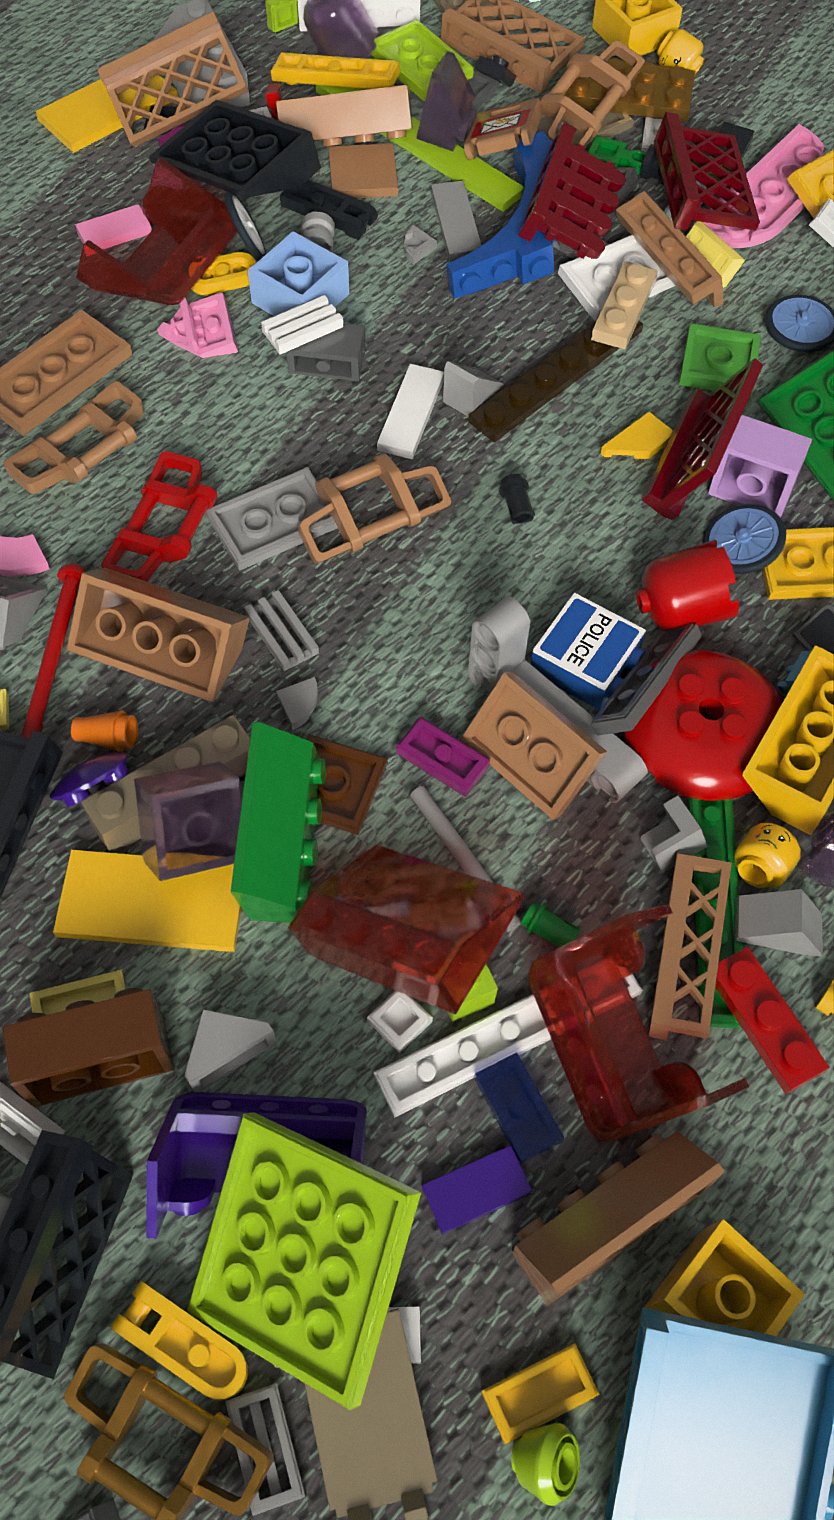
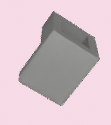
[640,795,708,874]

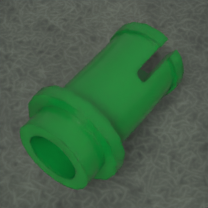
[520,901,582,954]

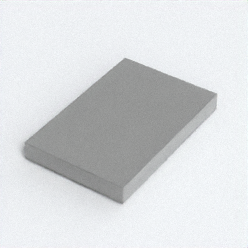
[205,467,338,571]

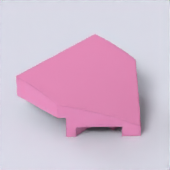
[157,292,238,358]

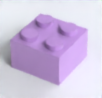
[708,415,812,518]

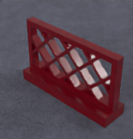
[653,112,760,231]
[641,358,763,520]

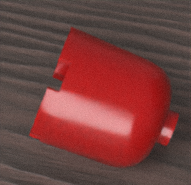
[636,540,739,630]

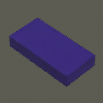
[422,1146,532,1235]

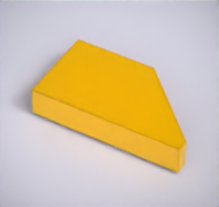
[600,412,673,459]

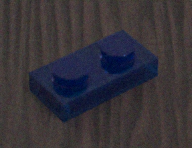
[474,1052,564,1165]

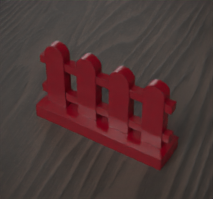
[518,122,626,259]

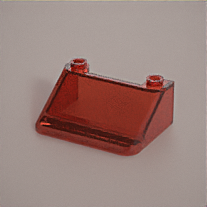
[76,158,238,305]

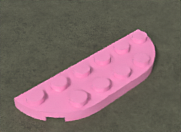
[689,124,825,248]

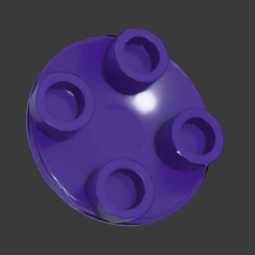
[49,753,129,807]

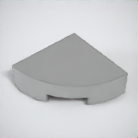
[403,225,437,265]
[276,677,318,730]

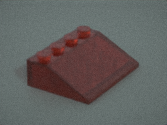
[288,844,525,1014]

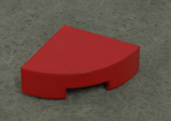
[265,83,283,119]

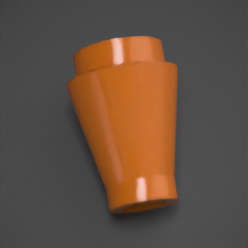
[71,710,138,753]

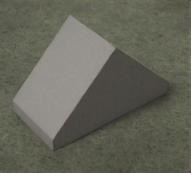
[443,361,505,417]
[734,889,823,957]
[185,1010,277,1092]

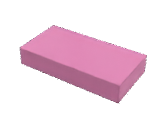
[75,204,152,254]

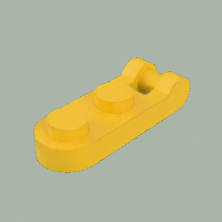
[109,1281,248,1401]

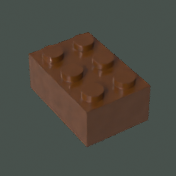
[2,988,175,1108]

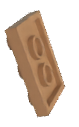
[461,671,607,820]

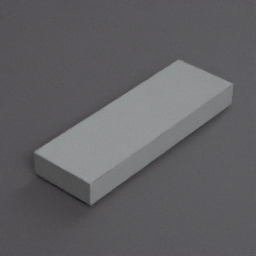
[431,181,482,262]

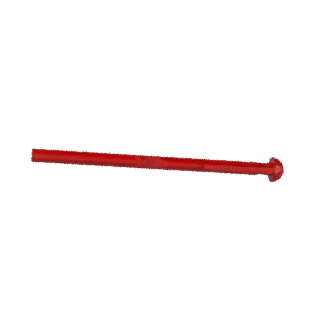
[21,563,87,738]

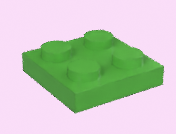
[679,323,761,397]

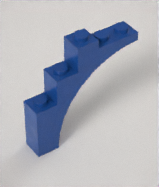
[446,131,578,299]

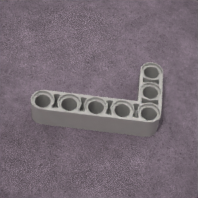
[468,596,648,803]

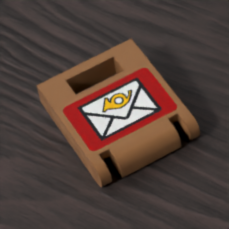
[464,97,543,160]

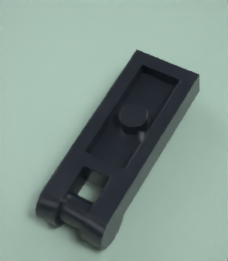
[280,180,378,240]

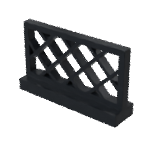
[0,1130,134,1379]

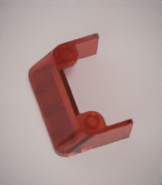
[529,904,749,1142]

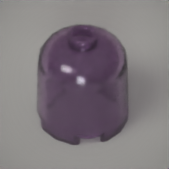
[303,0,379,58]

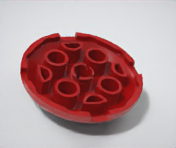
[622,650,783,801]

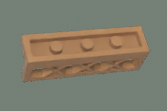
[616,191,723,307]
[648,853,732,1041]

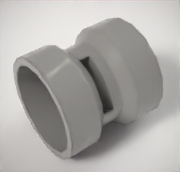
[301,212,335,253]

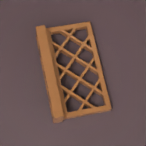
[441,0,585,93]
[97,11,249,147]

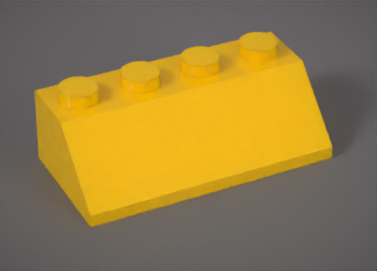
[742,645,834,835]

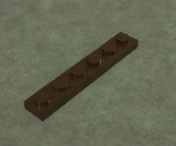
[468,320,643,443]

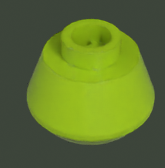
[511,1423,580,1506]

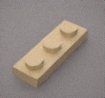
[591,261,658,350]

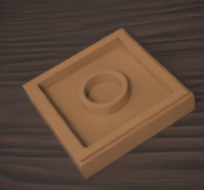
[328,143,398,198]

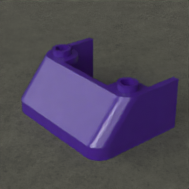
[146,1092,367,1239]

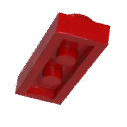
[715,947,830,1095]

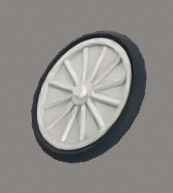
[224,191,266,261]

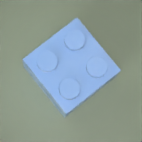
[248,231,349,316]

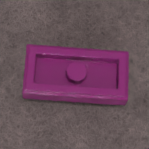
[396,717,490,797]

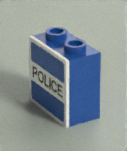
[531,593,646,710]

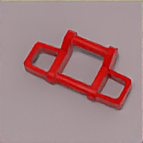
[101,451,218,582]

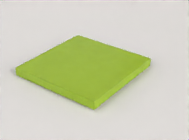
[187,1112,421,1410]

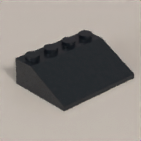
[149,100,321,198]

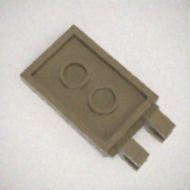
[305,1308,437,1520]

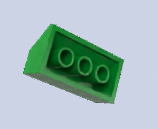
[230,722,326,923]

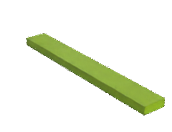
[315,85,525,212]

